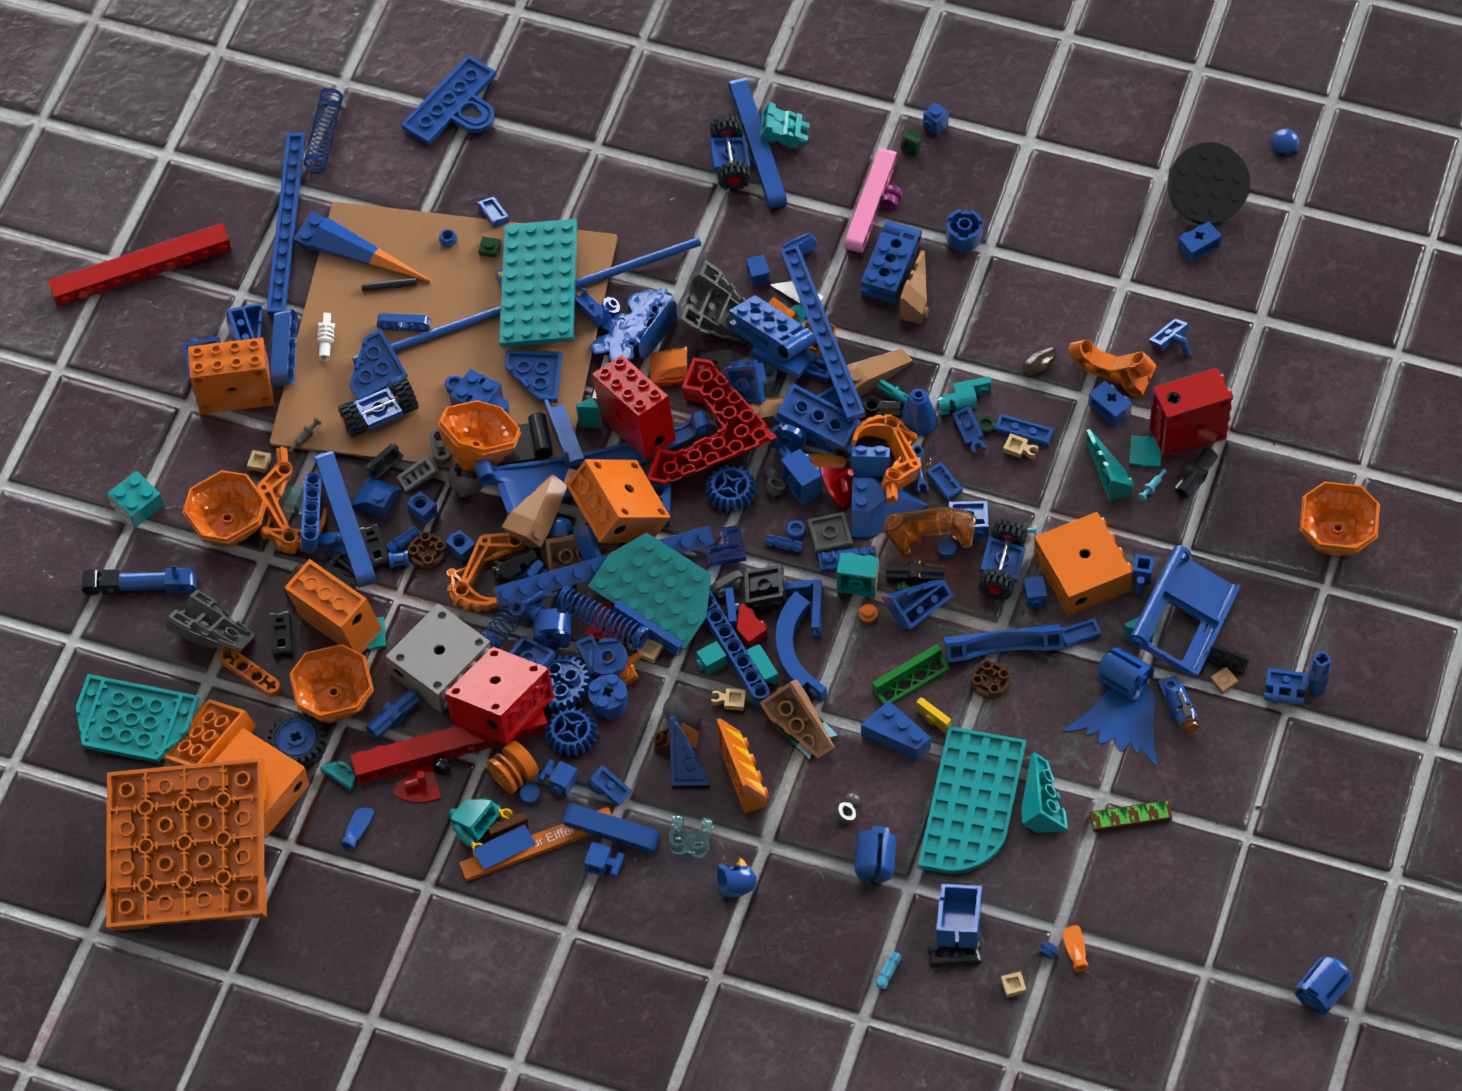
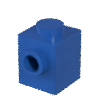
[923,103,949,136]

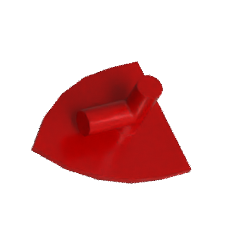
[820,466,854,509]
[392,765,441,803]

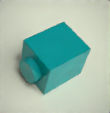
[695,641,727,676]

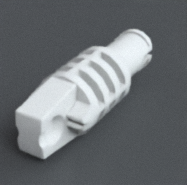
[317,313,335,362]

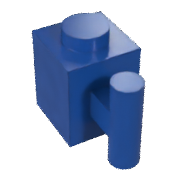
[1132,554,1155,595]
[537,759,578,797]
[584,842,625,877]

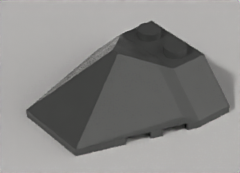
[676,260,747,344]
[166,589,256,652]

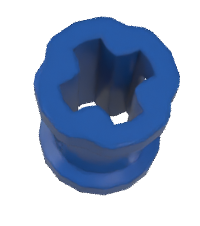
[388,550,410,569]

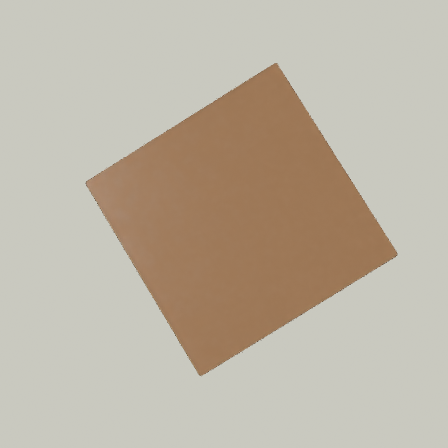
[270,202,618,468]

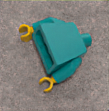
[449,798,512,858]

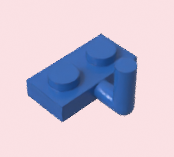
[1149,318,1191,357]

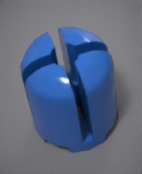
[1097,648,1154,700]
[855,826,897,883]
[1294,956,1352,1016]

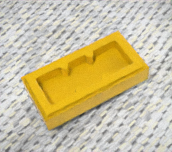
[916,698,951,734]

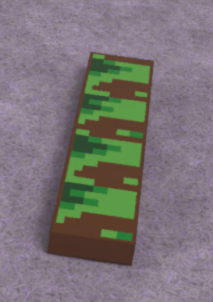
[1090,800,1172,832]

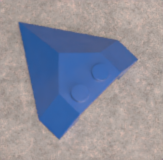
[851,476,929,539]

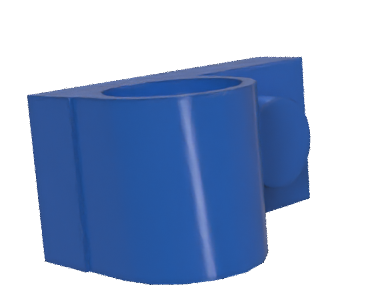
[652,483,672,525]
[586,765,632,807]

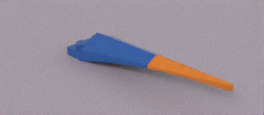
[294,211,430,283]

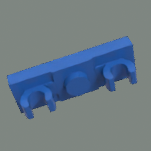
[818,546,877,573]

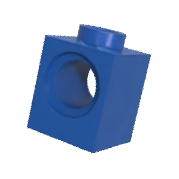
[746,255,770,287]
[407,491,438,526]
[445,529,475,564]
[1023,576,1047,608]

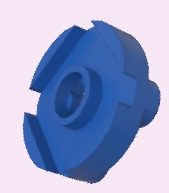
[771,421,807,453]
[588,638,628,676]

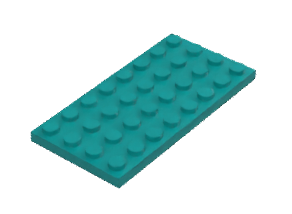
[499,219,578,347]

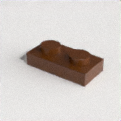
[488,812,529,840]

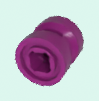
[880,185,903,211]

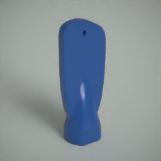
[340,808,374,851]

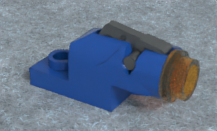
[1158,675,1199,733]

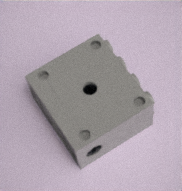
[386,604,491,714]

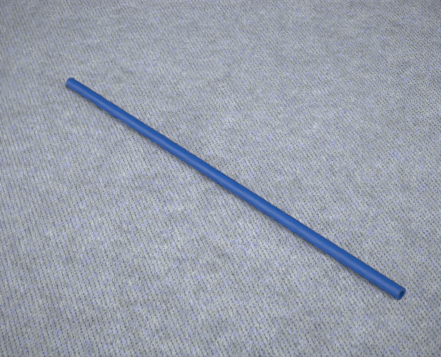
[352,237,701,365]

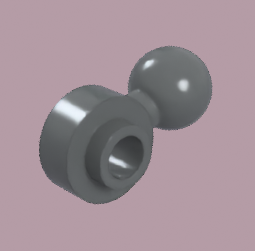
[765,467,786,496]
[835,793,860,824]

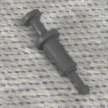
[288,417,322,453]

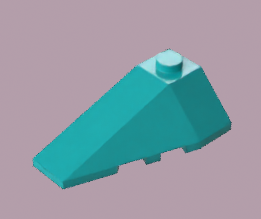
[1086,429,1134,502]
[1021,752,1068,833]

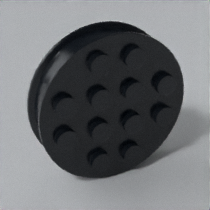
[1167,142,1250,224]

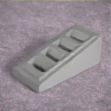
[396,455,440,492]

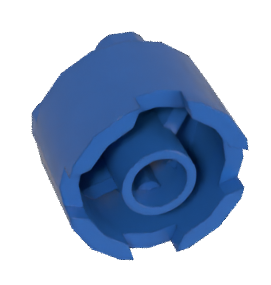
[946,209,983,253]
[533,608,572,649]
[588,674,628,720]

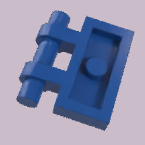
[1264,668,1307,706]

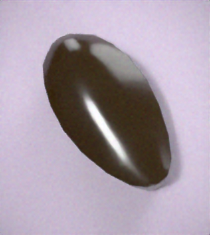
[1022,348,1056,378]

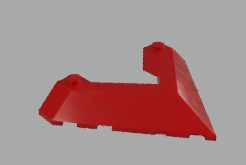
[647,357,778,485]

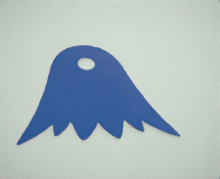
[1063,684,1157,765]

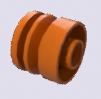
[486,741,539,794]

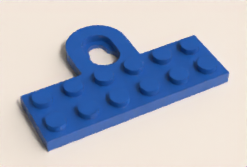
[401,55,497,145]

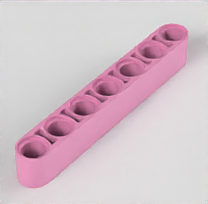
[844,148,898,253]

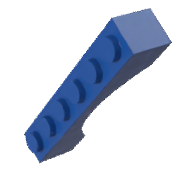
[943,624,1064,662]

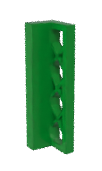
[872,644,950,705]

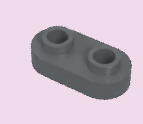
[430,428,452,464]
[710,570,745,599]

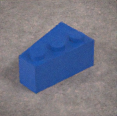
[226,303,263,341]
[881,580,954,629]
[861,701,931,761]

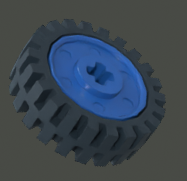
[267,712,327,769]

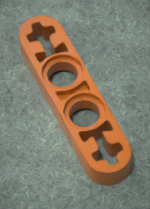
[219,650,281,697]

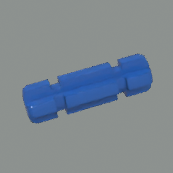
[386,526,420,554]
[765,534,803,553]

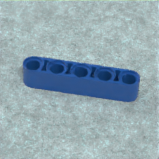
[270,309,298,388]
[300,472,321,553]
[561,803,661,853]

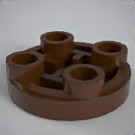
[408,531,447,569]
[971,660,1010,699]

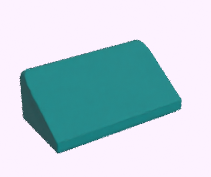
[576,397,601,428]
[747,644,778,684]

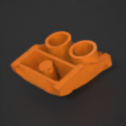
[650,346,687,387]

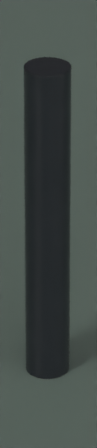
[361,278,417,291]

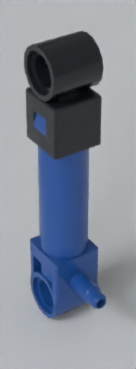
[82,566,197,596]

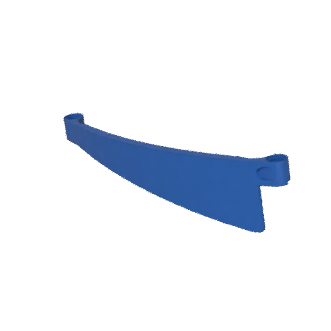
[474,411,712,514]

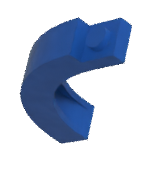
[776,591,827,702]

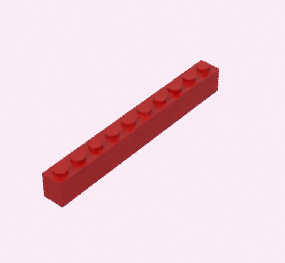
[48,223,232,307]
[351,709,548,784]

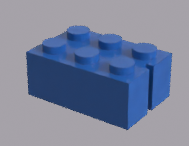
[936,884,982,948]

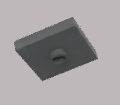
[807,512,853,555]

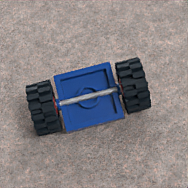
[709,115,751,191]
[338,378,419,437]
[978,518,1028,600]

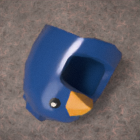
[716,858,757,898]

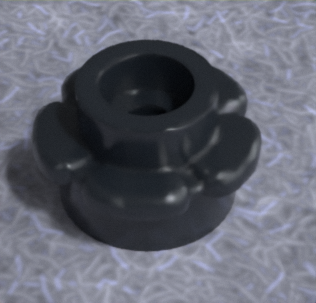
[432,757,451,775]

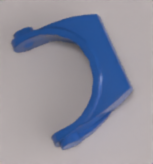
[318,532,347,556]

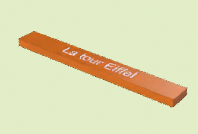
[459,807,612,882]

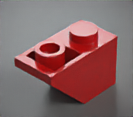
[737,603,768,650]

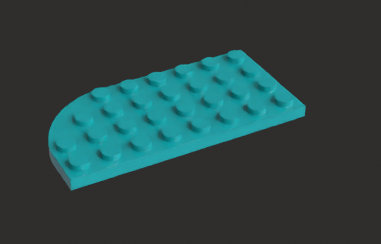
[918,726,1027,874]

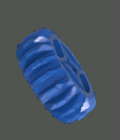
[705,464,756,514]
[545,706,598,758]

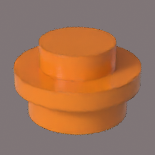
[859,604,878,623]

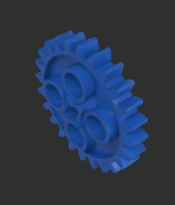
[543,655,591,712]

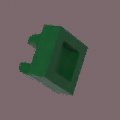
[900,131,922,156]

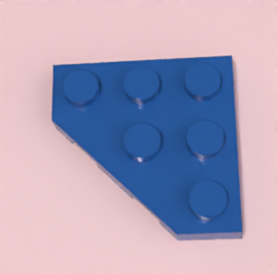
[349,329,408,400]
[505,350,563,403]

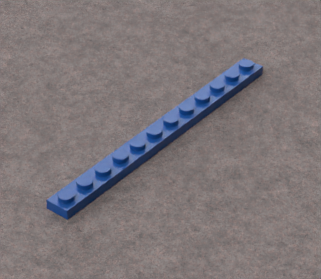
[266,133,306,315]
[780,245,866,422]
[493,525,714,606]

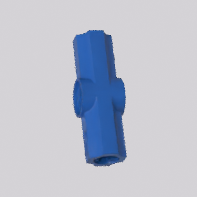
[1308,651,1331,695]
[366,689,420,739]

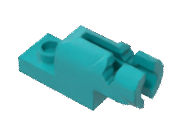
[937,376,992,416]

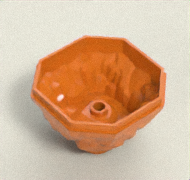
[438,400,521,472]
[182,470,267,547]
[1300,482,1380,556]
[289,644,374,723]

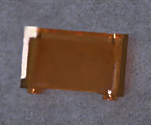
[883,507,975,554]

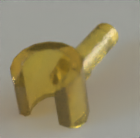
[921,458,932,484]

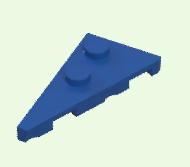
[669,717,710,786]

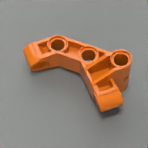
[1068,339,1157,398]

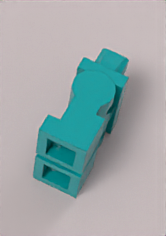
[759,102,810,149]

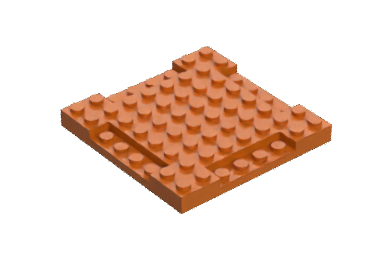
[106,758,267,931]

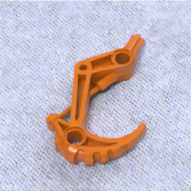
[851,414,921,504]
[257,446,327,555]
[447,533,526,613]

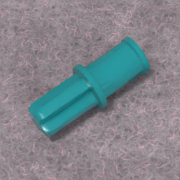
[876,380,909,406]

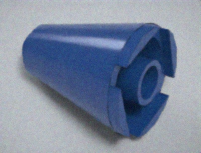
[900,389,937,436]

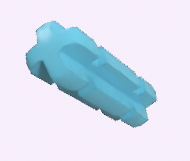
[876,952,901,989]

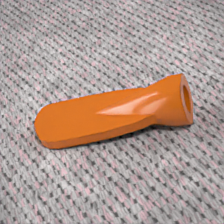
[803,452,846,469]
[1063,925,1089,973]

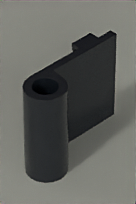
[497,412,553,466]

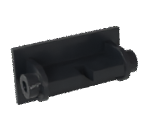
[363,443,404,480]
[1207,644,1250,675]

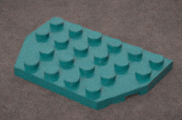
[588,532,712,650]
[76,674,200,763]

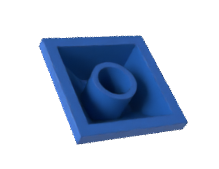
[352,476,402,520]

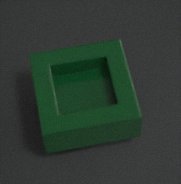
[478,236,501,258]

